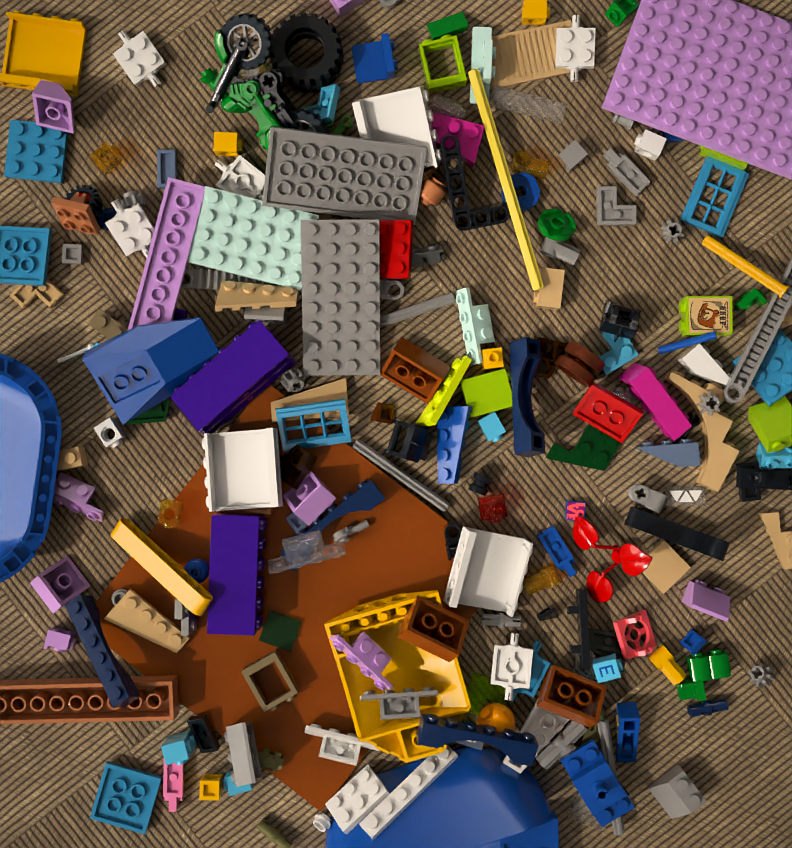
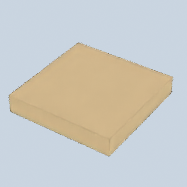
[642,540,691,594]

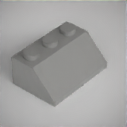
[224,722,263,787]

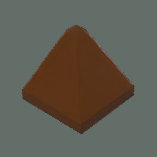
[370,402,396,424]

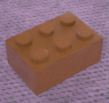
[536,665,607,728]

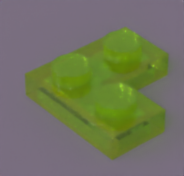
[466,672,506,716]

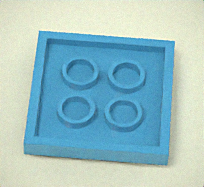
[4,120,69,184]
[0,226,52,287]
[732,329,792,407]
[90,761,162,834]

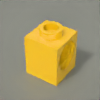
[522,0,550,25]
[213,132,243,156]
[481,347,504,370]
[199,774,223,801]

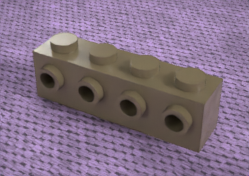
[88,309,129,339]

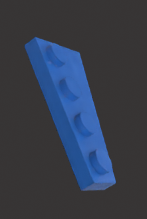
[437,406,473,484]

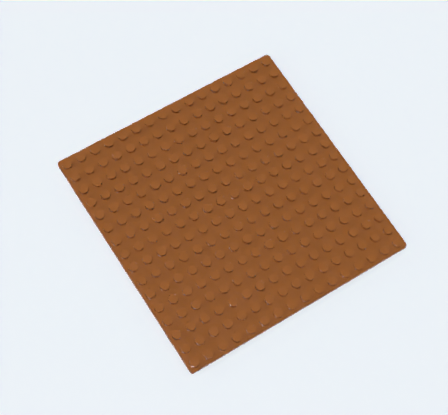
[95,385,479,811]

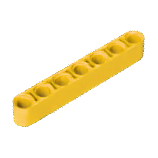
[111,518,213,616]

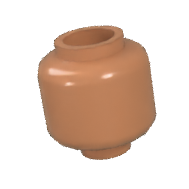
[420,177,446,207]

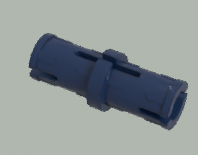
[687,698,729,718]

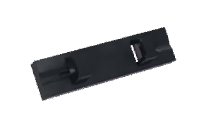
[736,468,792,490]
[567,590,591,669]

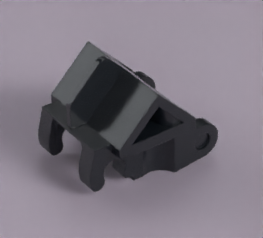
[599,300,641,342]
[384,419,434,463]

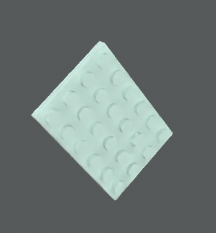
[187,186,319,291]

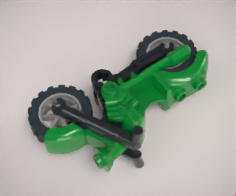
[199,13,329,152]

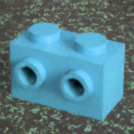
[161,730,197,765]

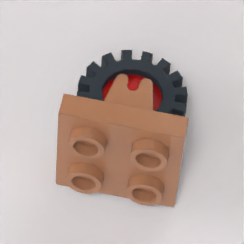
[51,185,103,235]

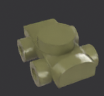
[258,748,284,772]

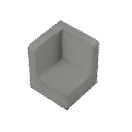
[558,140,588,173]

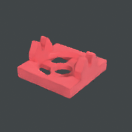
[613,610,657,660]

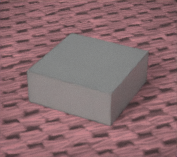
[62,244,84,265]

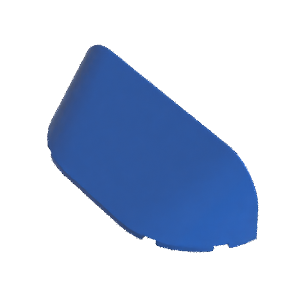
[0,354,62,583]
[325,746,551,848]

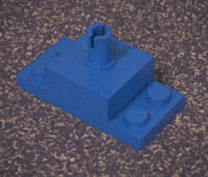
[560,739,635,827]

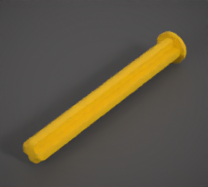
[702,236,790,299]

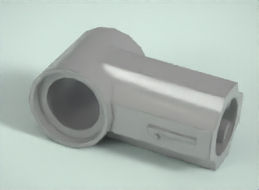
[539,237,581,266]

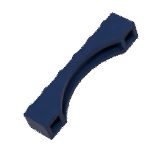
[510,337,545,458]
[280,479,386,572]
[64,594,141,707]
[416,714,539,766]

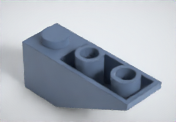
[637,439,700,467]

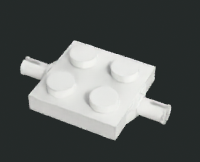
[555,15,596,82]
[113,30,167,88]
[215,155,265,200]
[105,199,155,258]
[491,633,533,700]

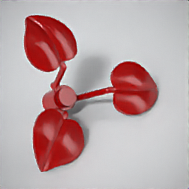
[573,516,653,603]

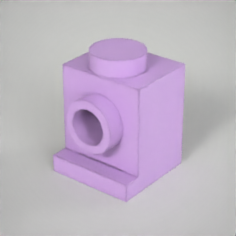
[43,627,77,652]

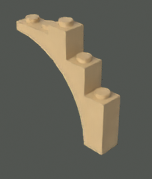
[664,371,739,492]

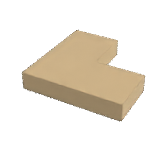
[9,278,65,309]

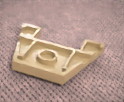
[759,512,792,569]

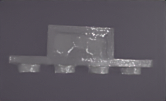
[268,530,346,574]

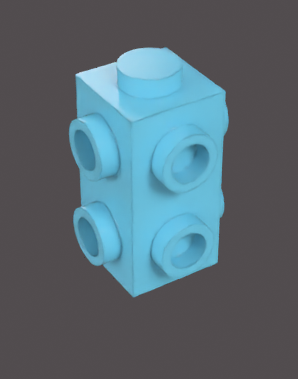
[756,442,792,469]

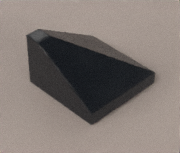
[536,605,559,621]

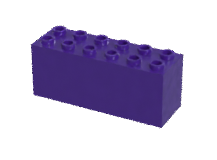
[170,320,297,434]
[207,512,267,636]

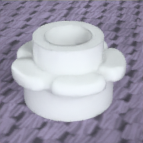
[313,813,331,832]

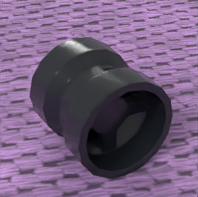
[468,472,493,496]

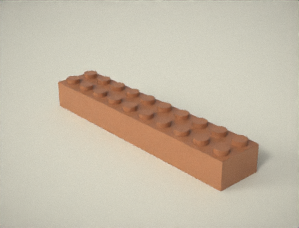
[0,675,179,724]

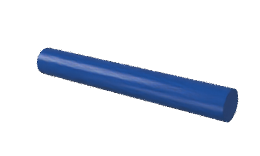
[658,331,717,354]

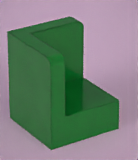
[676,679,706,702]

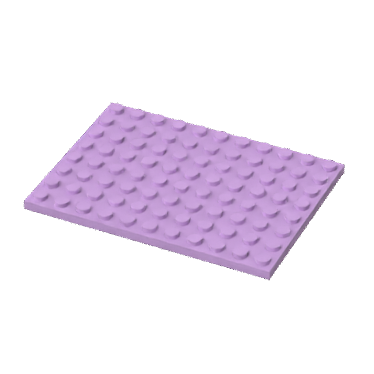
[601,0,792,180]

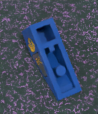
[615,702,640,762]

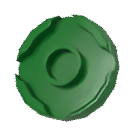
[537,209,576,241]

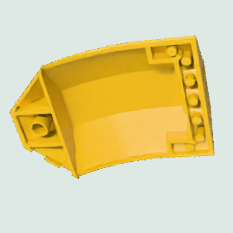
[324,590,471,763]

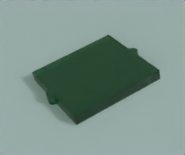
[259,610,301,652]

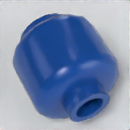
[184,558,210,584]

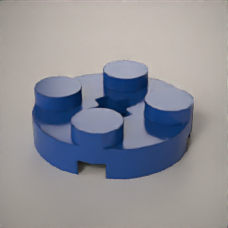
[501,172,540,211]

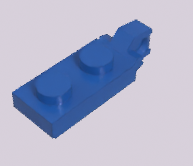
[537,525,577,578]

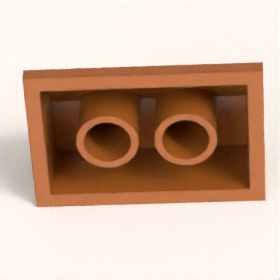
[380,337,451,404]
[398,595,470,662]

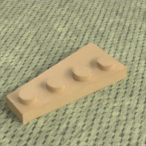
[215,280,299,312]
[271,378,349,422]
[104,588,190,653]

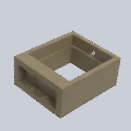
[241,649,300,712]

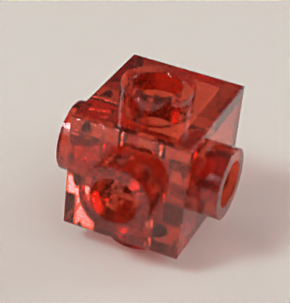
[478,494,508,523]

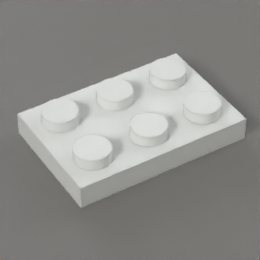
[325,764,390,834]

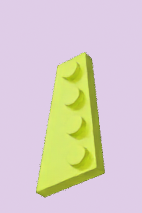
[415,356,472,427]

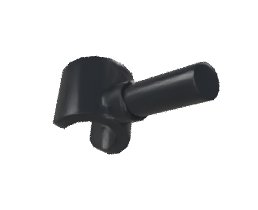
[682,412,700,439]

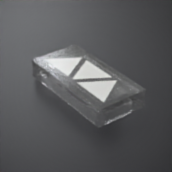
[665,486,705,506]

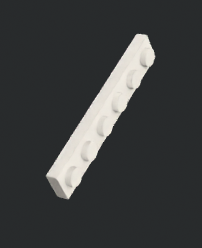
[359,745,458,840]

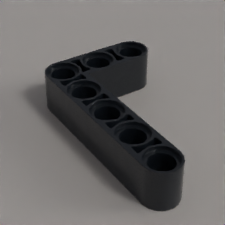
[440,134,510,231]
[624,507,730,561]

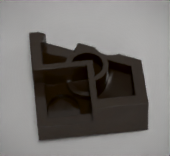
[534,336,568,379]
[280,445,317,490]

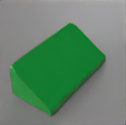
[426,12,469,40]

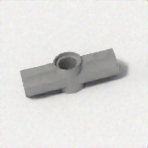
[535,721,588,770]

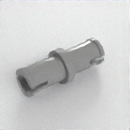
[481,613,521,628]

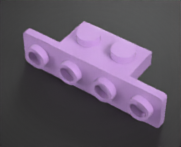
[53,472,104,522]
[329,632,394,690]

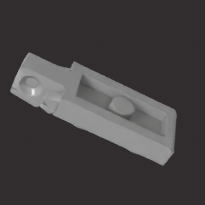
[603,148,650,197]

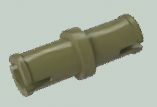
[256,818,293,848]

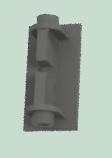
[411,243,444,267]

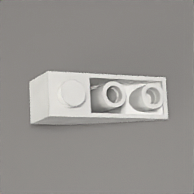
[678,343,735,390]

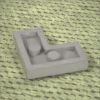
[596,186,636,226]
[175,599,198,636]

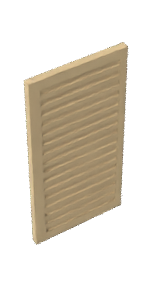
[471,20,581,90]

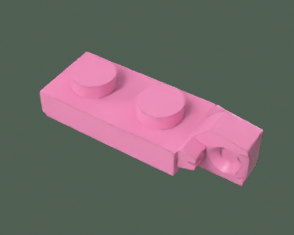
[163,760,184,812]

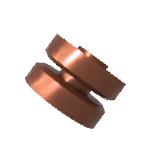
[554,341,605,387]

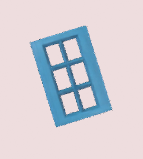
[680,156,749,238]
[275,399,352,452]

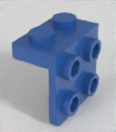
[352,33,398,84]

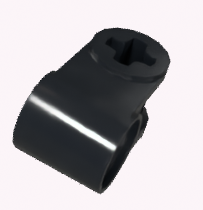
[444,522,462,561]

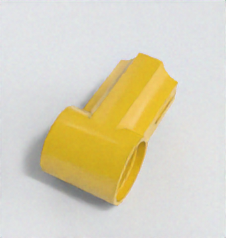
[648,645,686,685]

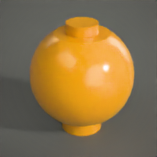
[477,703,516,732]

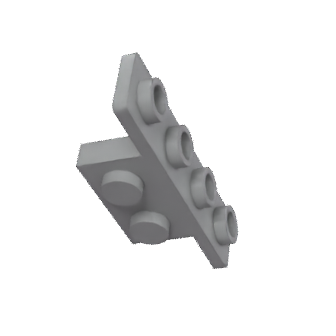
[360,687,439,720]

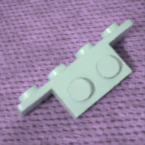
[470,27,496,104]
[456,287,495,366]

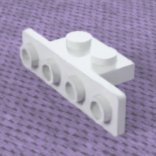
[305,724,379,766]

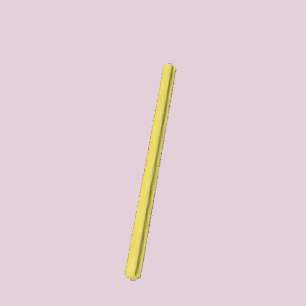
[468,69,544,291]

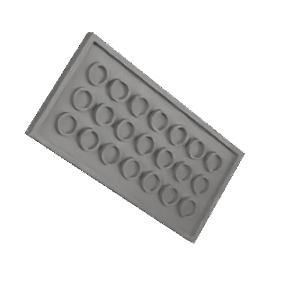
[262,126,427,225]
[301,219,380,376]

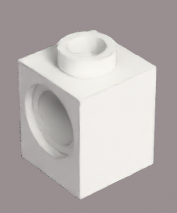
[634,130,666,161]
[94,418,126,449]

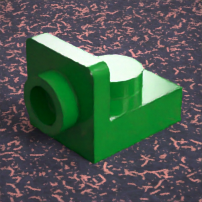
[605,0,639,27]
[732,288,768,311]

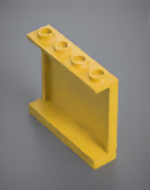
[0,11,87,97]

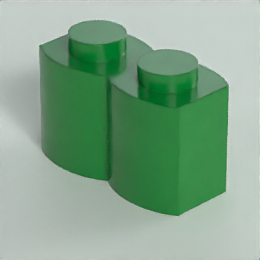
[686,648,731,682]

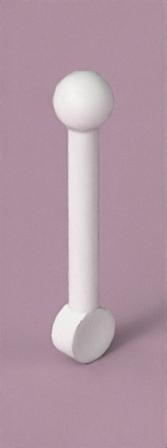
[57,344,94,363]

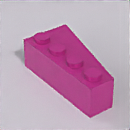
[431,112,484,168]
[617,363,692,441]

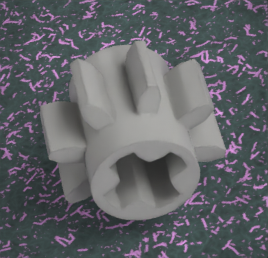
[120,191,146,209]
[660,219,685,243]
[281,369,306,392]
[696,391,723,416]
[748,663,775,689]

